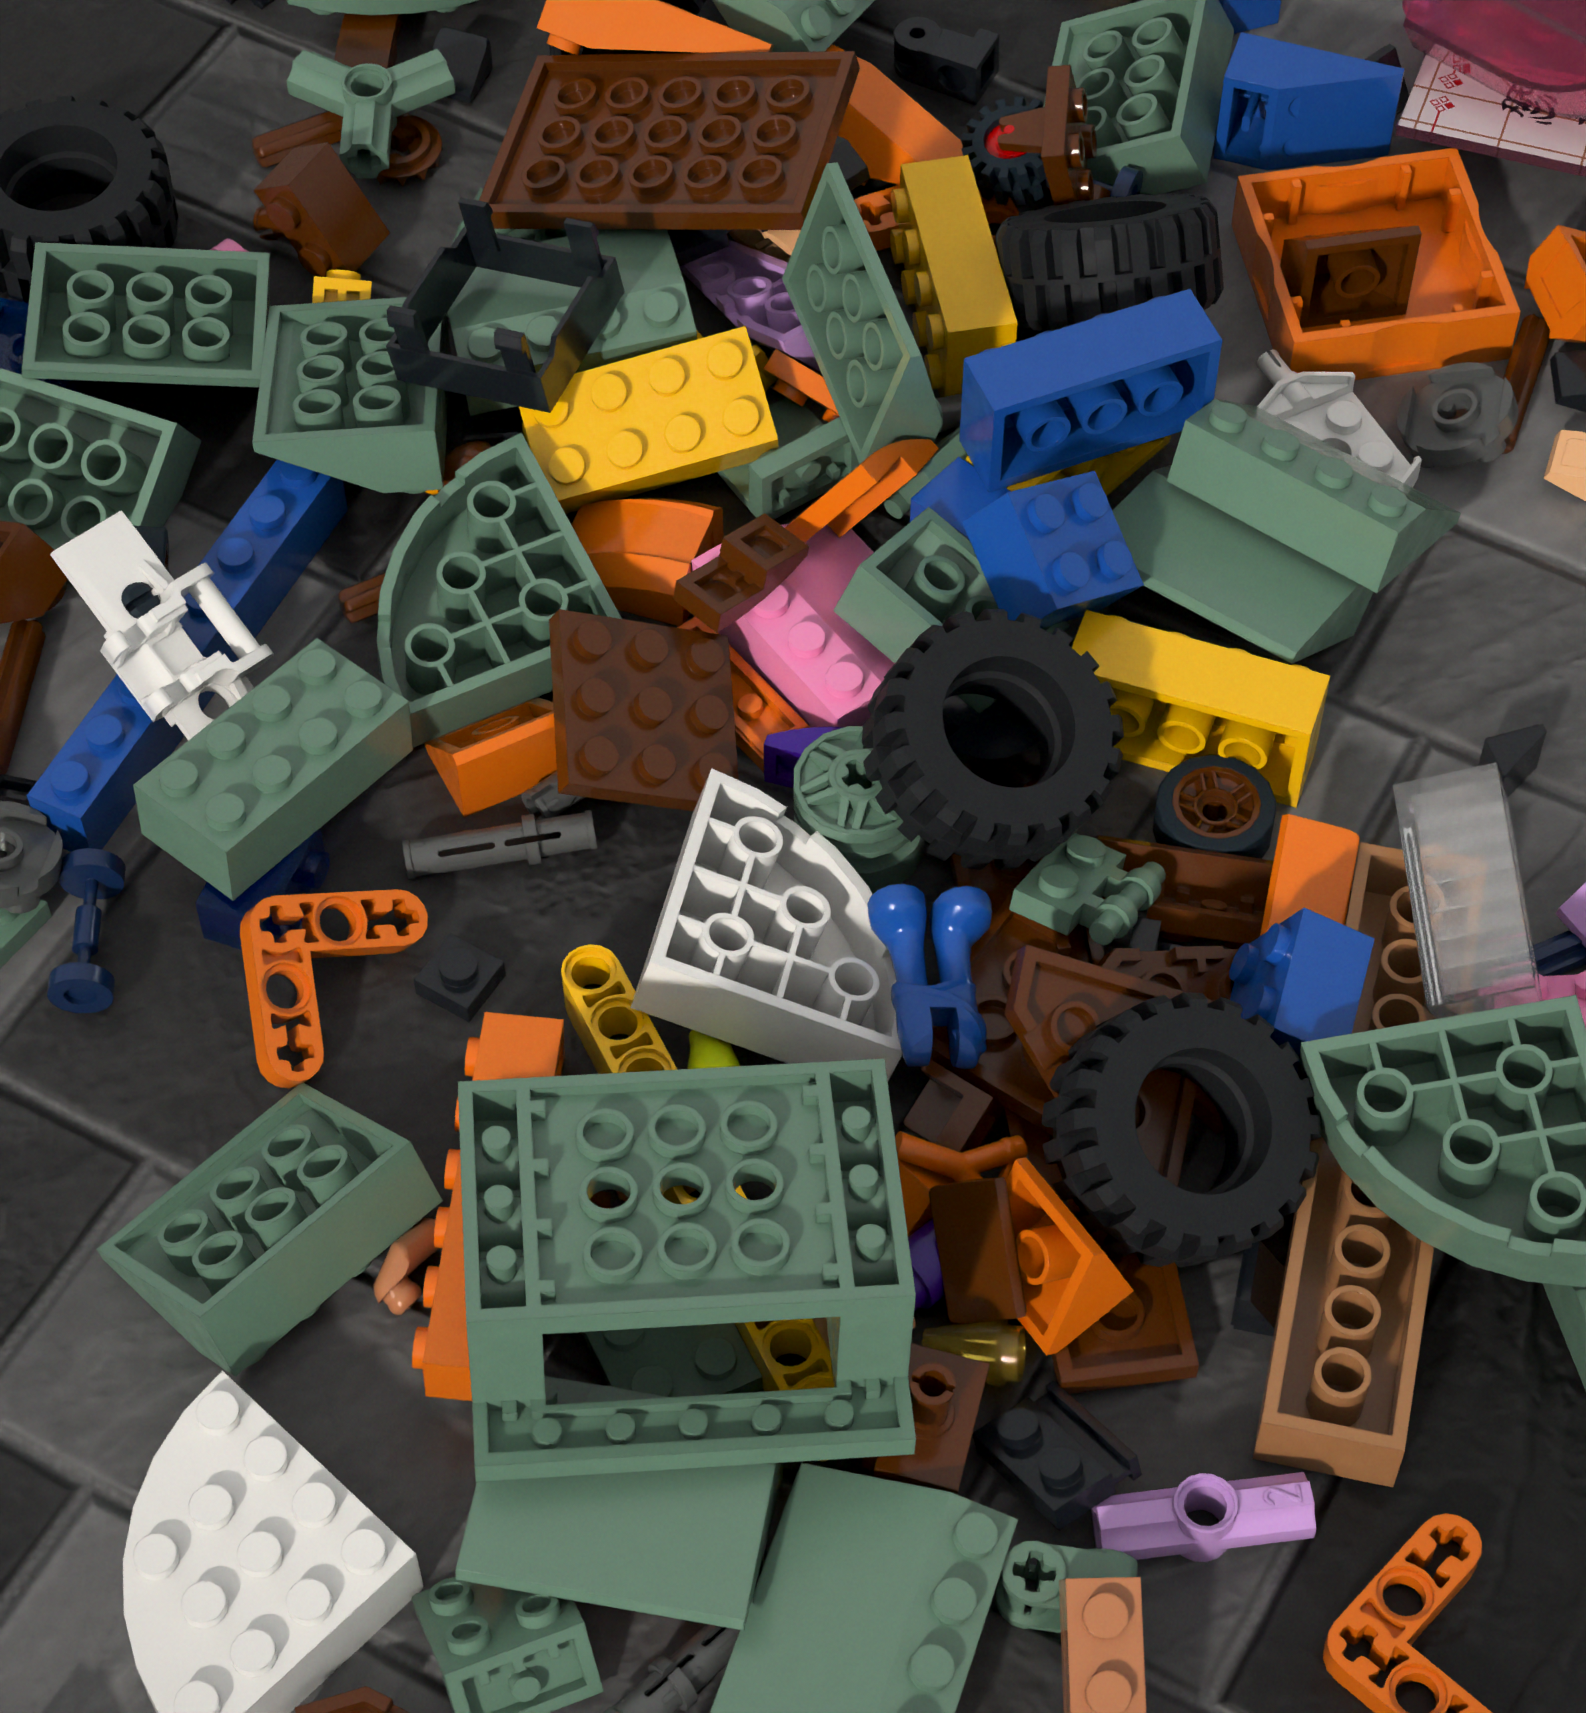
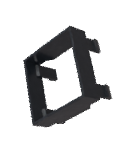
[386,197,625,413]

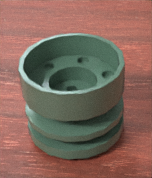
[794,726,924,894]

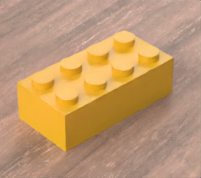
[890,155,1018,398]
[519,326,779,514]
[1071,610,1330,808]

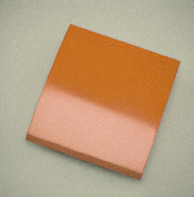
[785,439,939,543]

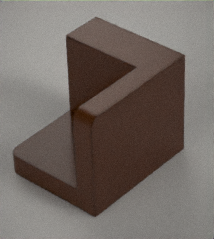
[904,1060,1004,1153]

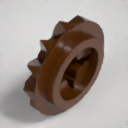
[377,114,443,186]

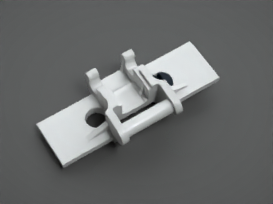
[50,510,274,740]

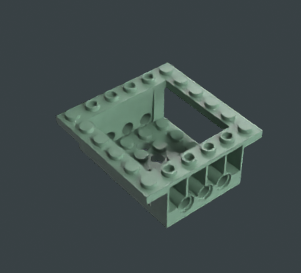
[458,1058,916,1482]

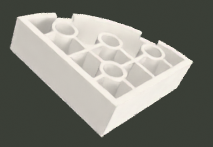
[631,768,902,1081]
[123,1371,424,1713]

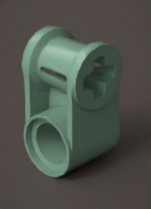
[995,1541,1138,1633]

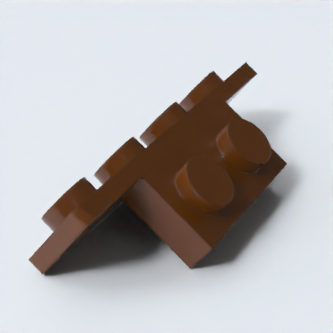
[1094,835,1274,949]

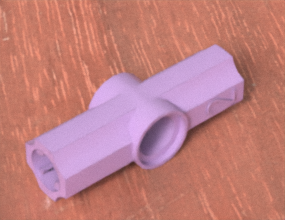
[1091,1472,1316,1562]

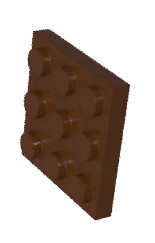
[549,609,739,811]

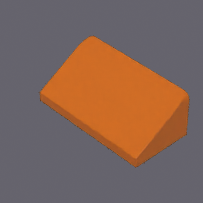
[1260,814,1360,936]

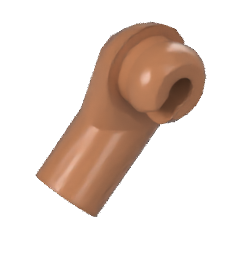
[373,1218,440,1315]

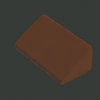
[929,1177,1027,1324]

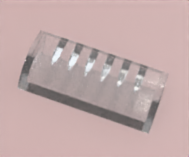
[1393,762,1543,1019]

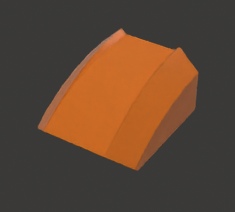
[1524,225,1586,343]
[571,498,724,626]

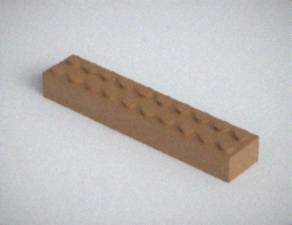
[1252,842,1490,1488]

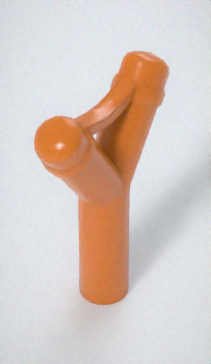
[895,1131,1028,1182]

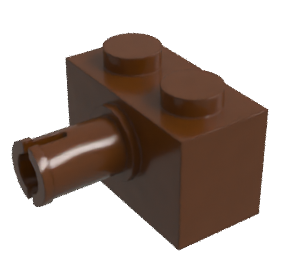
[253,142,390,277]
[861,1343,990,1494]

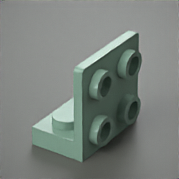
[717,397,859,520]
[411,1577,604,1713]

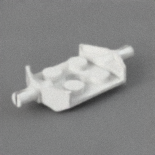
[1256,349,1422,488]

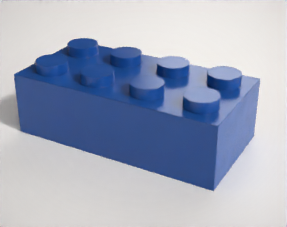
[959,289,1222,492]

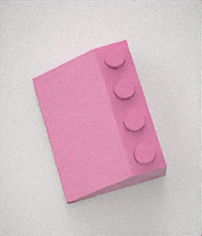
[691,524,895,727]

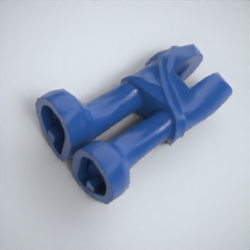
[867,884,992,1069]

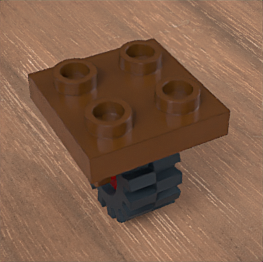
[961,65,1097,206]

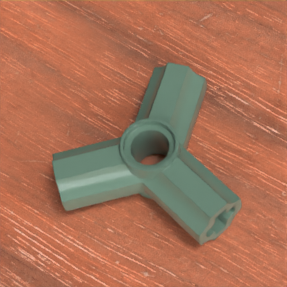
[287,49,455,178]

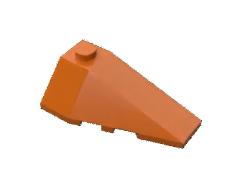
[537,0,774,55]
[825,44,980,194]

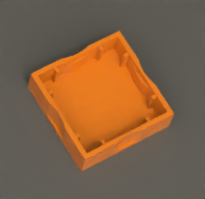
[1231,147,1521,380]

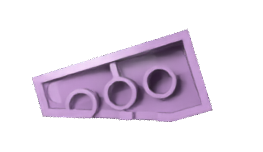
[680,240,822,374]

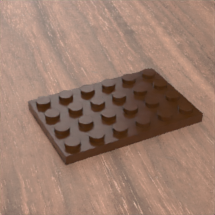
[479,51,860,230]

